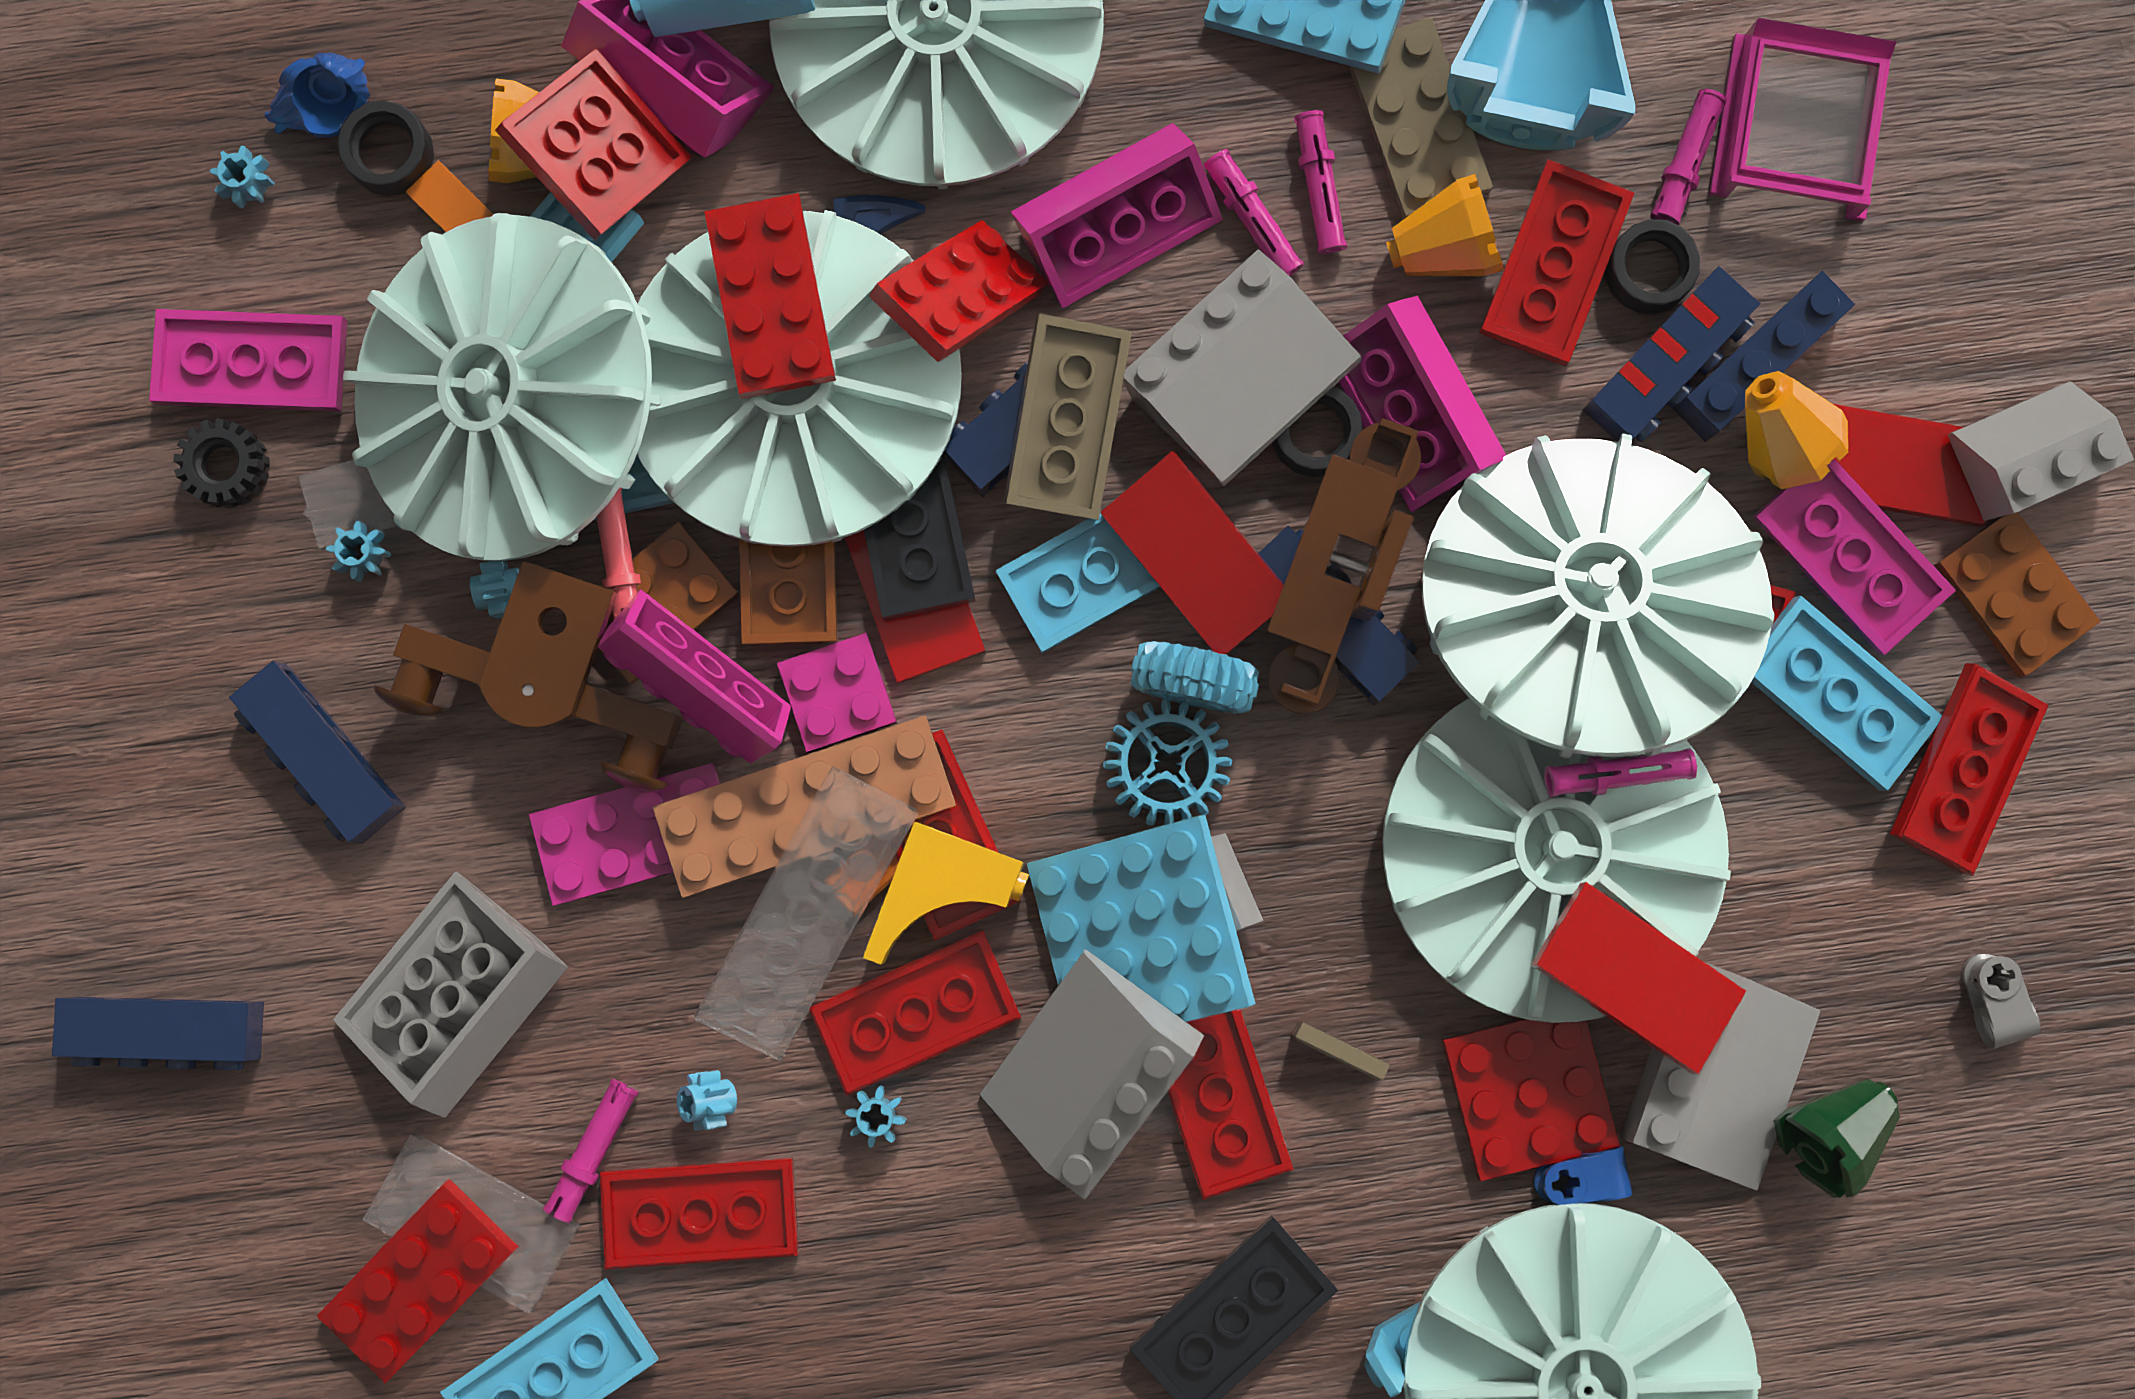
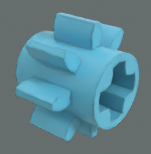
[210,146,275,209]
[326,521,391,582]
[470,561,520,619]
[677,1070,737,1131]
[846,1086,907,1147]

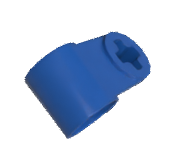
[1533,1146,1633,1205]

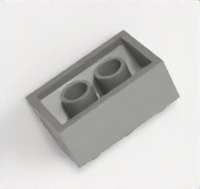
[1947,381,2134,521]

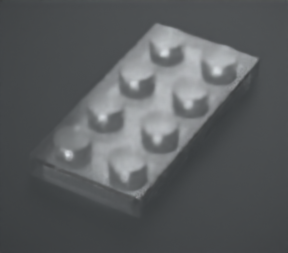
[362,1133,581,1314]

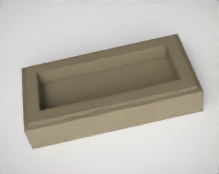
[1292,1020,1390,1081]

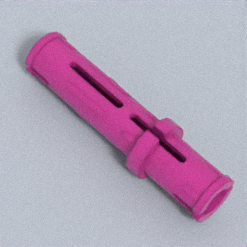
[1650,89,1727,225]
[1294,110,1347,254]
[1203,149,1304,276]
[1544,748,1697,797]
[543,1078,639,1223]

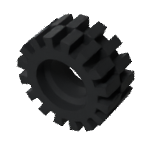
[173,419,270,509]

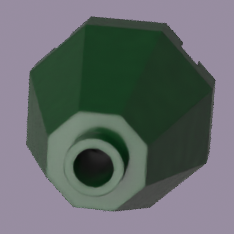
[1773,1079,1900,1198]

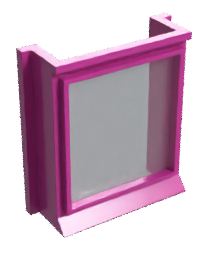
[1708,17,1897,221]

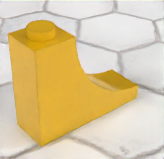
[863,821,1029,965]

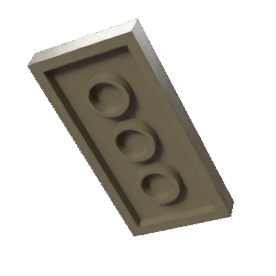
[1348,17,1493,220]
[1003,313,1132,520]

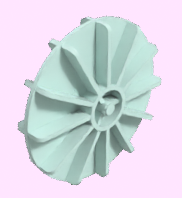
[769,0,1104,189]
[637,210,962,547]
[343,213,661,561]
[1422,434,1774,759]
[1382,698,1731,1022]
[1403,1203,1761,1399]

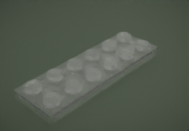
[695,766,918,1061]

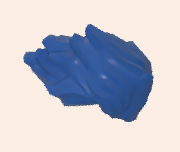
[264,53,371,138]

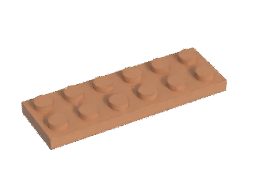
[653,715,956,898]

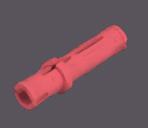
[597,488,641,621]

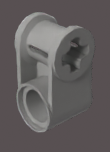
[1962,953,2041,1050]

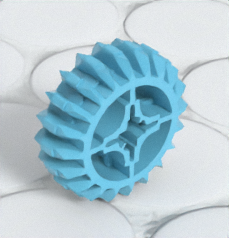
[1130,641,1259,714]
[1103,699,1232,826]

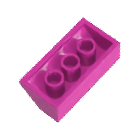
[561,0,774,158]
[1011,123,1223,309]
[1339,295,1507,512]
[597,589,791,764]

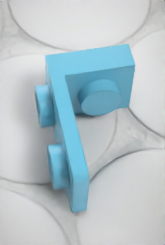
[1364,1300,1422,1398]

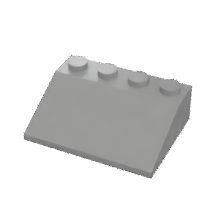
[1123,249,1362,486]
[333,871,568,1118]
[979,949,1204,1200]
[1620,962,1821,1191]

